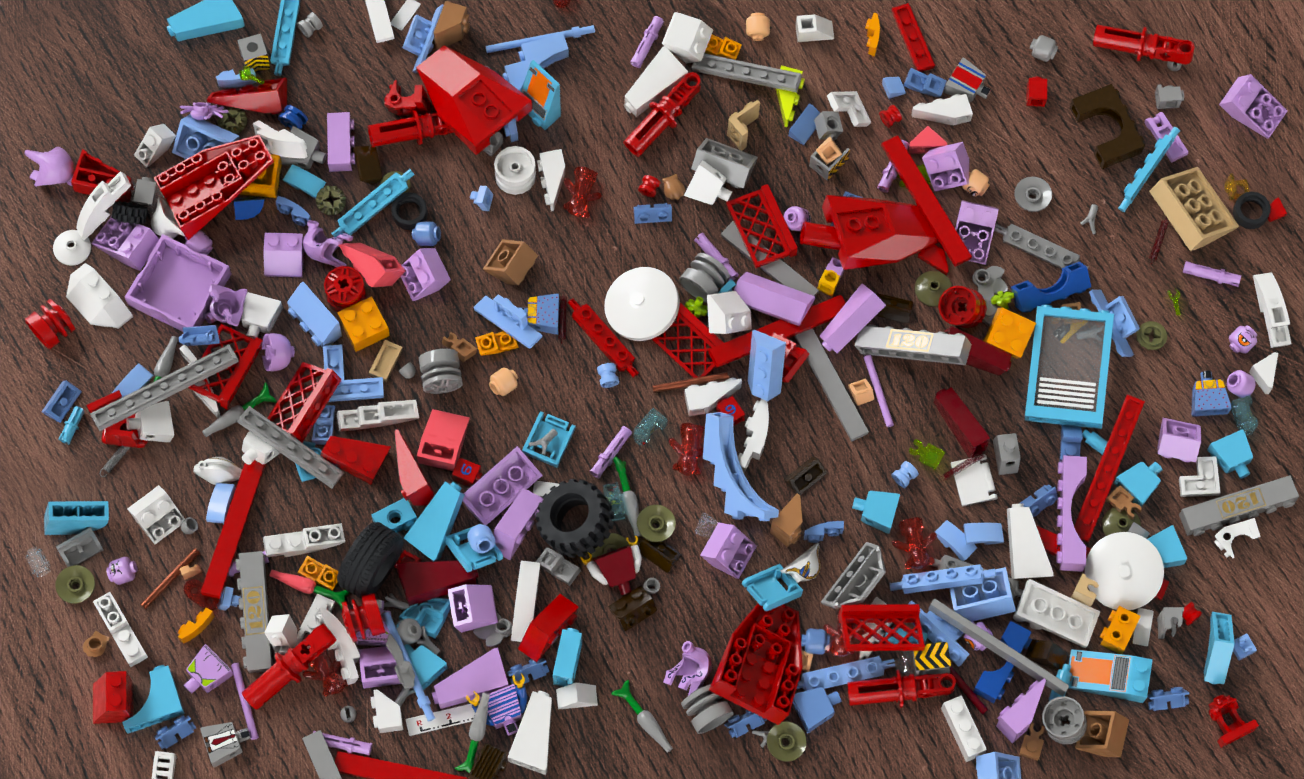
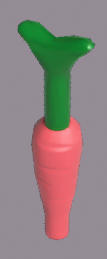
[269,569,349,609]

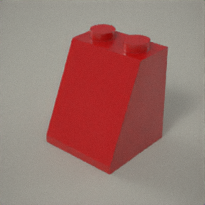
[93,671,133,724]

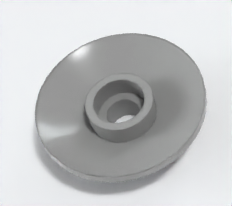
[1014,177,1052,212]

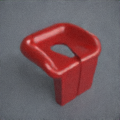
[101,413,148,448]

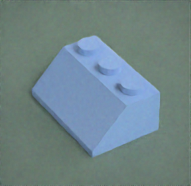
[172,114,240,159]
[287,282,342,348]
[748,330,786,401]
[950,567,1016,622]
[976,752,1021,779]

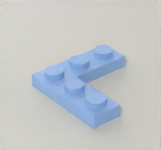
[323,344,384,402]

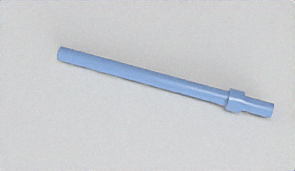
[485,25,595,53]
[382,612,435,722]

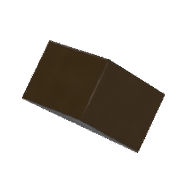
[1025,639,1068,671]

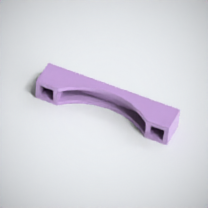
[1056,455,1087,572]

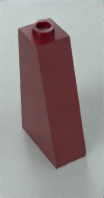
[943,326,1012,376]
[933,387,990,458]
[396,561,478,606]

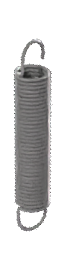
[100,446,130,477]

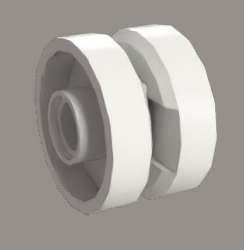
[494,146,536,195]

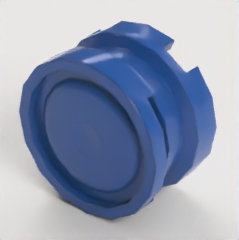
[278,105,308,130]

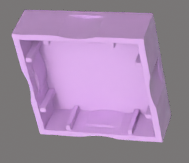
[125,234,231,332]

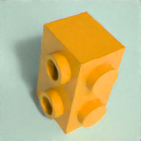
[1100,606,1141,654]

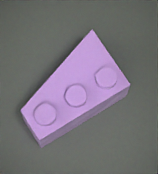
[493,488,543,560]

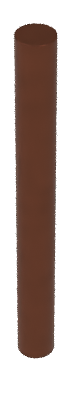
[652,372,729,393]
[140,548,200,610]

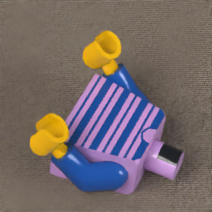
[466,673,528,735]

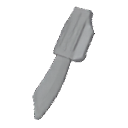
[386,634,415,690]

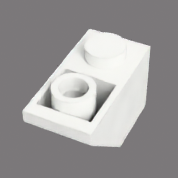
[796,14,834,42]
[134,124,176,167]
[264,614,298,655]
[371,690,403,733]

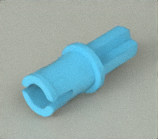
[58,406,84,445]

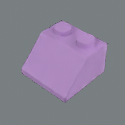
[264,233,304,277]
[1157,418,1201,462]

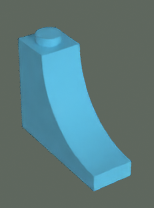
[1204,612,1235,685]
[122,665,185,734]

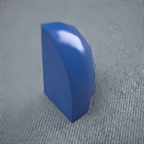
[234,197,264,220]

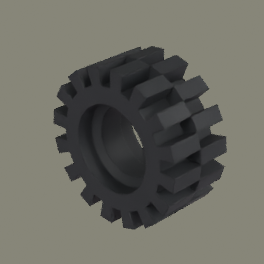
[111,201,148,224]

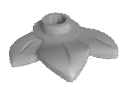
[972,266,1008,301]
[473,613,512,647]

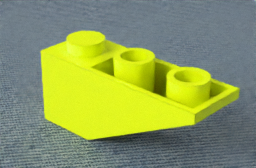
[776,65,805,127]

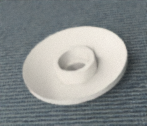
[53,230,91,266]

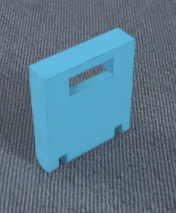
[522,411,576,468]
[445,524,503,572]
[742,564,803,612]

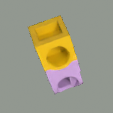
[817,257,844,296]

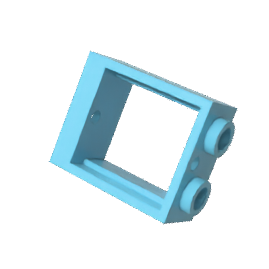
[553,628,582,687]

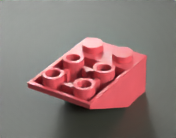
[338,243,406,287]
[417,409,470,471]

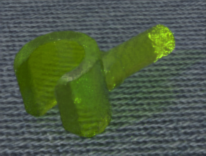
[239,66,264,84]
[1167,288,1181,316]

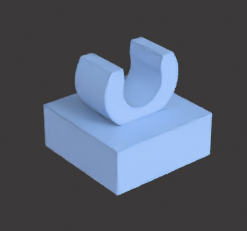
[470,186,494,211]
[218,586,241,611]
[1233,633,1257,660]

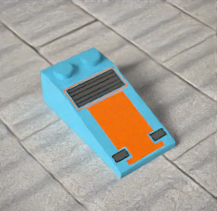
[521,60,561,130]
[1068,649,1153,703]

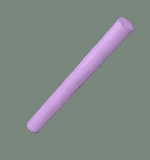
[864,355,894,427]
[231,663,259,740]

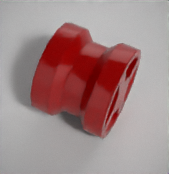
[879,105,902,128]
[638,175,661,198]
[1182,602,1203,626]

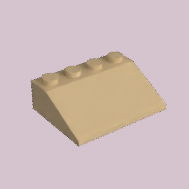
[1149,167,1239,251]

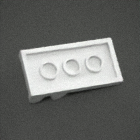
[1013,579,1100,648]

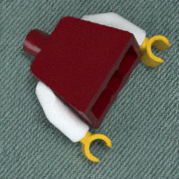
[580,536,642,595]

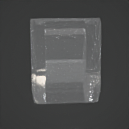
[695,513,720,539]

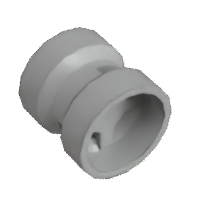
[297,12,323,38]

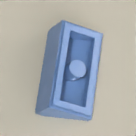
[788,103,820,145]
[42,380,82,423]

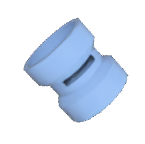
[597,363,619,388]
[891,461,919,488]

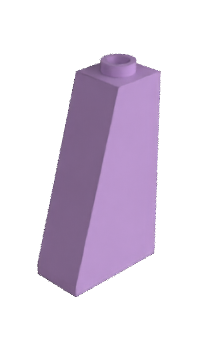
[819,284,886,353]
[432,647,509,709]

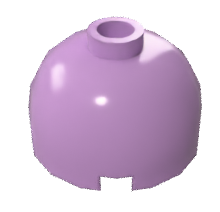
[262,333,295,372]

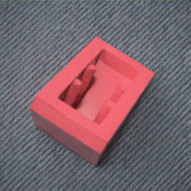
[908,126,947,154]

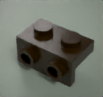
[608,585,657,631]

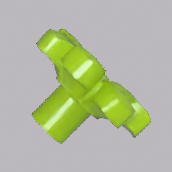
[990,291,1015,309]
[684,296,708,318]

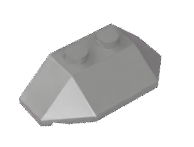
[821,542,886,609]

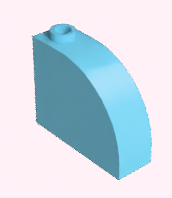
[44,501,109,535]

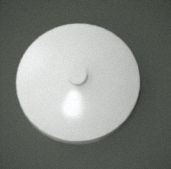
[605,267,680,341]
[1085,532,1164,610]

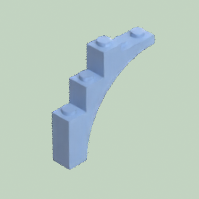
[502,33,569,142]
[703,412,779,521]

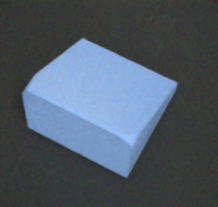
[882,77,906,99]

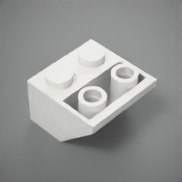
[127,485,185,544]

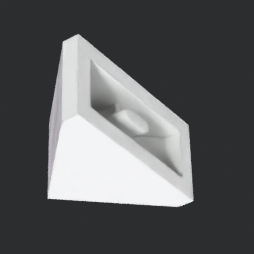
[1249,352,1278,394]
[556,683,598,709]

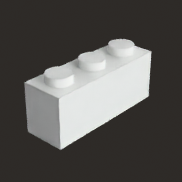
[941,695,987,762]

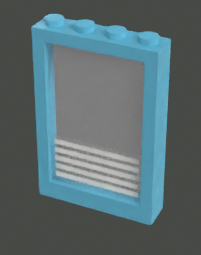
[1025,305,1114,429]

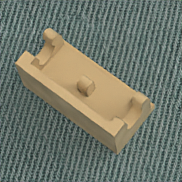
[1071,574,1099,607]

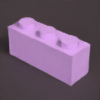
[327,112,355,172]

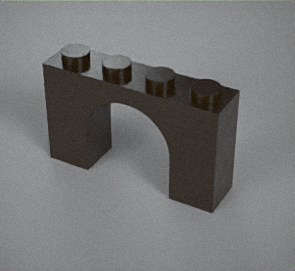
[1070,84,1145,169]

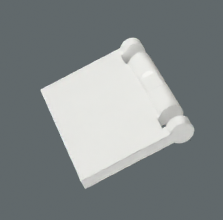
[951,454,998,507]

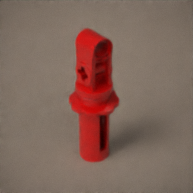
[1093,24,1195,65]
[623,72,701,157]
[368,110,453,147]
[800,221,841,250]
[242,623,337,710]
[847,670,956,708]

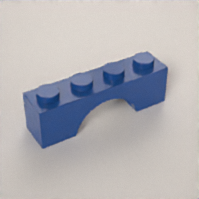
[1011,262,1092,312]
[973,621,1032,704]

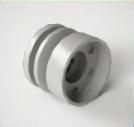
[679,253,730,303]
[419,349,463,394]
[681,684,734,734]
[1042,696,1087,745]

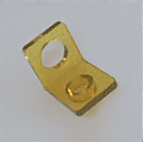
[1224,173,1250,200]

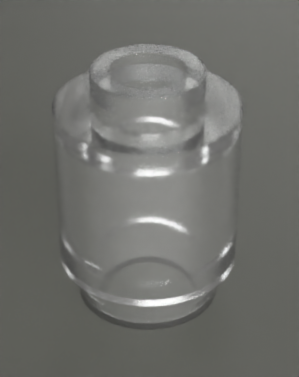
[25,547,51,578]

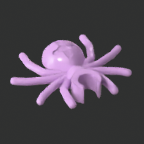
[180,102,229,120]

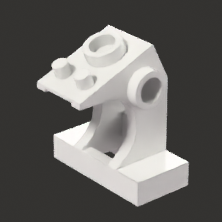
[1214,518,1261,558]

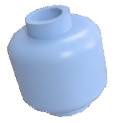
[467,524,495,553]

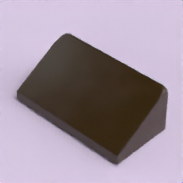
[354,146,382,185]
[876,293,913,323]
[784,457,828,495]
[639,538,682,573]

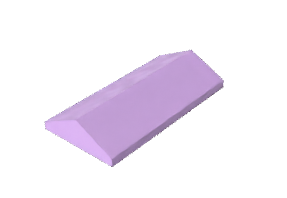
[734,272,815,326]
[463,446,543,525]

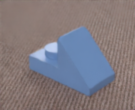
[1059,425,1083,462]

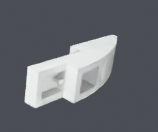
[253,120,308,158]
[76,171,131,240]
[1253,272,1291,348]
[738,399,769,473]
[263,523,345,557]
[93,592,148,668]
[315,607,360,685]

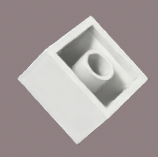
[662,12,713,63]
[707,291,752,334]

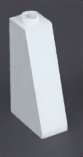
[624,46,688,117]
[1007,504,1054,579]
[508,691,552,775]

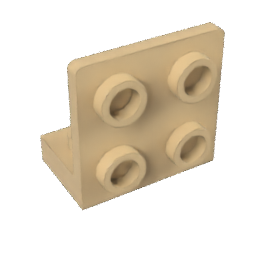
[727,100,760,151]

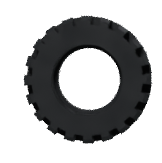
[536,479,614,558]

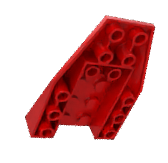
[416,45,532,155]
[154,135,274,240]
[822,195,939,270]
[709,603,803,725]

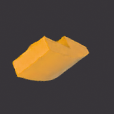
[865,13,880,56]
[705,34,742,60]
[475,331,519,356]
[297,555,339,591]
[178,608,215,644]

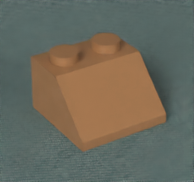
[434,1,470,50]
[483,239,538,286]
[770,493,803,547]
[1075,711,1129,757]

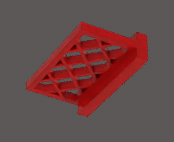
[726,184,798,268]
[652,303,724,378]
[188,324,263,409]
[267,362,342,443]
[838,604,925,651]

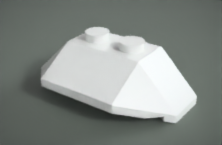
[66,263,133,329]

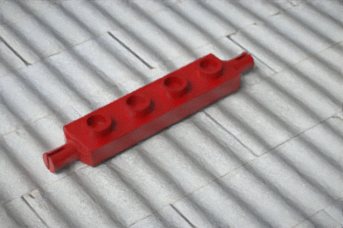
[567,298,639,378]

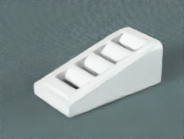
[152,751,177,779]

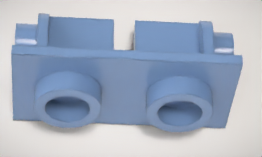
[633,203,672,224]
[179,325,220,346]
[1020,485,1058,517]
[507,658,549,685]
[1147,687,1189,711]
[724,710,767,738]
[154,715,196,749]

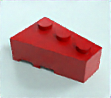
[71,149,134,203]
[320,436,391,485]
[518,594,579,662]

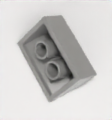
[691,138,758,188]

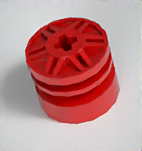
[324,266,366,312]
[938,285,987,328]
[24,299,75,350]
[341,593,386,642]

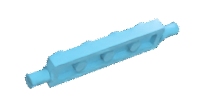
[270,0,301,76]
[1118,127,1180,212]
[331,169,415,238]

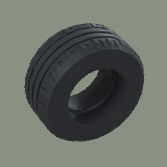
[337,522,403,599]

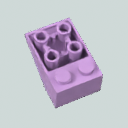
[1219,74,1287,139]
[955,200,999,265]
[91,216,159,271]
[996,679,1046,744]

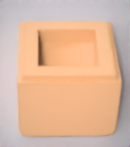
[816,137,842,165]
[848,379,874,406]

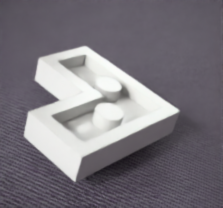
[827,91,871,127]
[1179,456,1221,497]

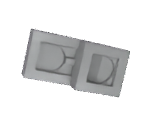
[536,547,581,586]

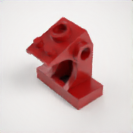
[384,80,431,116]
[771,333,810,383]
[1208,695,1259,748]

